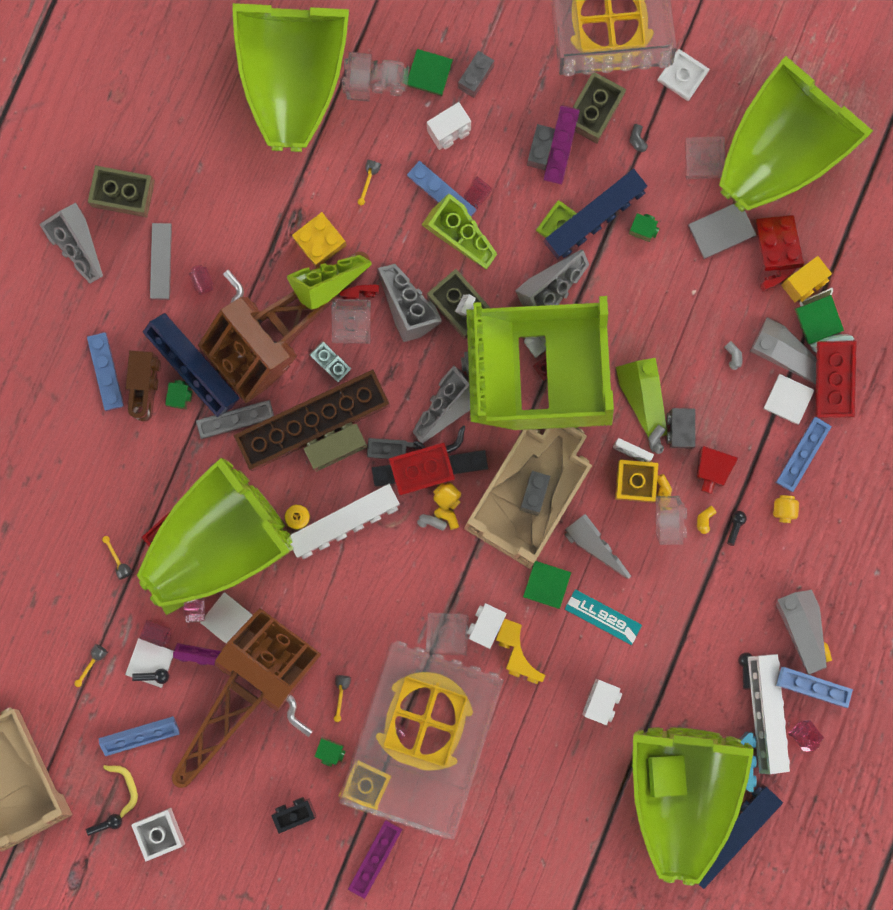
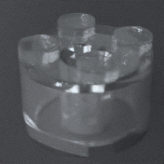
[370,60,410,96]

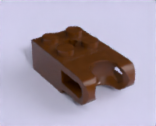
[125,350,161,422]

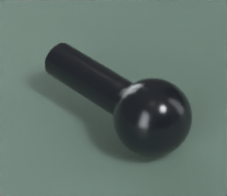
[727,511,747,546]
[738,653,752,690]
[132,669,169,684]
[85,814,122,836]

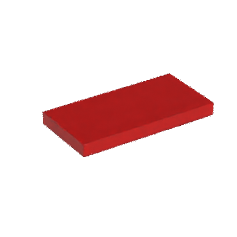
[815,340,857,418]

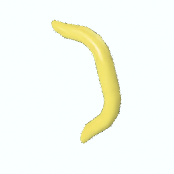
[103,765,138,818]

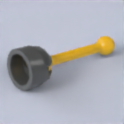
[357,159,382,205]
[102,536,133,580]
[74,644,108,687]
[334,675,351,722]

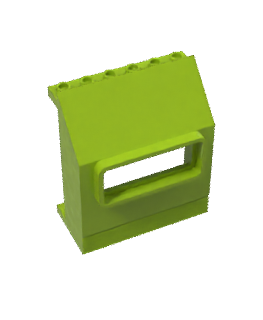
[466,296,614,430]

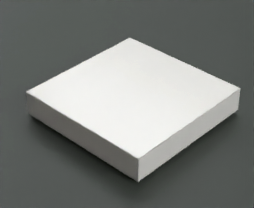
[657,49,710,101]
[763,374,814,425]
[613,438,654,462]
[200,592,253,643]
[125,638,174,688]

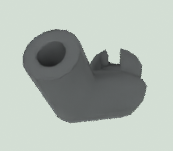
[630,124,648,152]

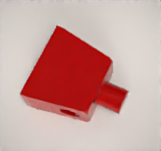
[696,446,738,494]

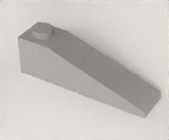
[40,203,103,283]
[515,249,589,307]
[377,264,442,342]
[750,317,816,384]
[413,366,470,444]
[565,514,631,579]
[776,590,827,675]

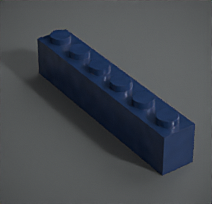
[543,168,648,259]
[143,313,240,417]
[699,785,783,889]

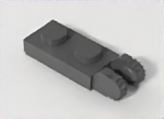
[367,438,418,459]

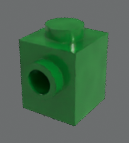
[629,213,659,242]
[165,380,192,409]
[314,737,346,767]

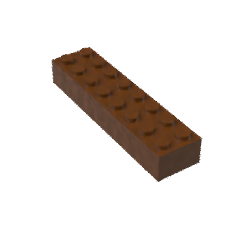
[233,369,390,471]

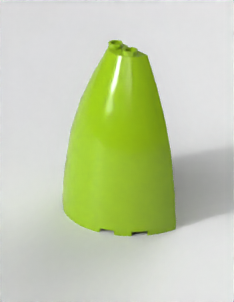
[233,3,349,152]
[719,56,873,212]
[137,458,294,607]
[633,727,754,886]

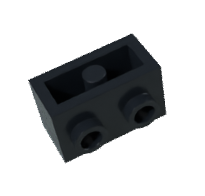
[271,797,316,834]

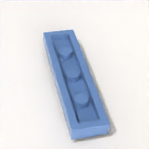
[407,161,477,217]
[87,332,124,411]
[775,417,832,492]
[776,667,853,708]
[99,716,180,756]

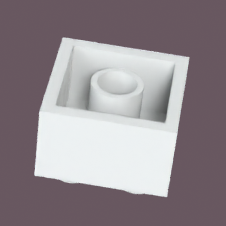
[427,102,471,150]
[467,603,507,649]
[582,679,622,725]
[131,808,185,862]

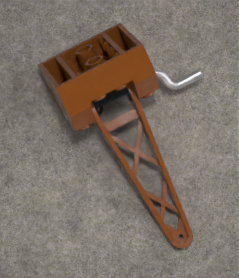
[198,252,370,403]
[172,608,321,788]

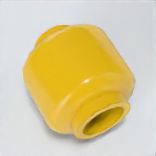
[433,482,461,510]
[773,495,799,523]
[285,504,311,530]

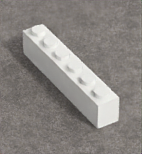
[290,484,400,560]
[748,654,790,774]

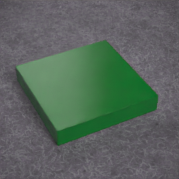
[406,49,453,96]
[795,295,844,344]
[523,561,572,609]

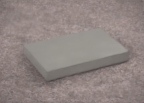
[688,204,756,259]

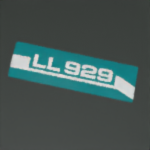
[565,589,642,645]

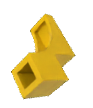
[496,619,545,684]

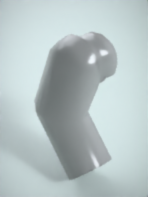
[724,341,743,370]
[648,424,666,454]
[417,514,447,531]

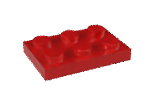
[755,215,804,271]
[389,443,455,496]

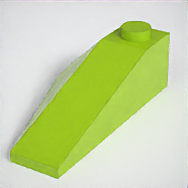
[422,194,497,270]
[287,255,372,310]
[616,358,667,438]

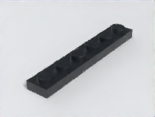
[372,450,488,487]

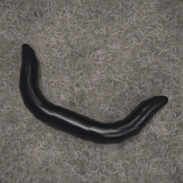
[413,425,465,453]

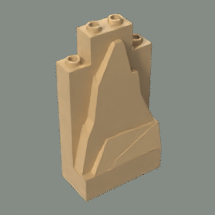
[464,427,592,569]
[0,708,72,852]

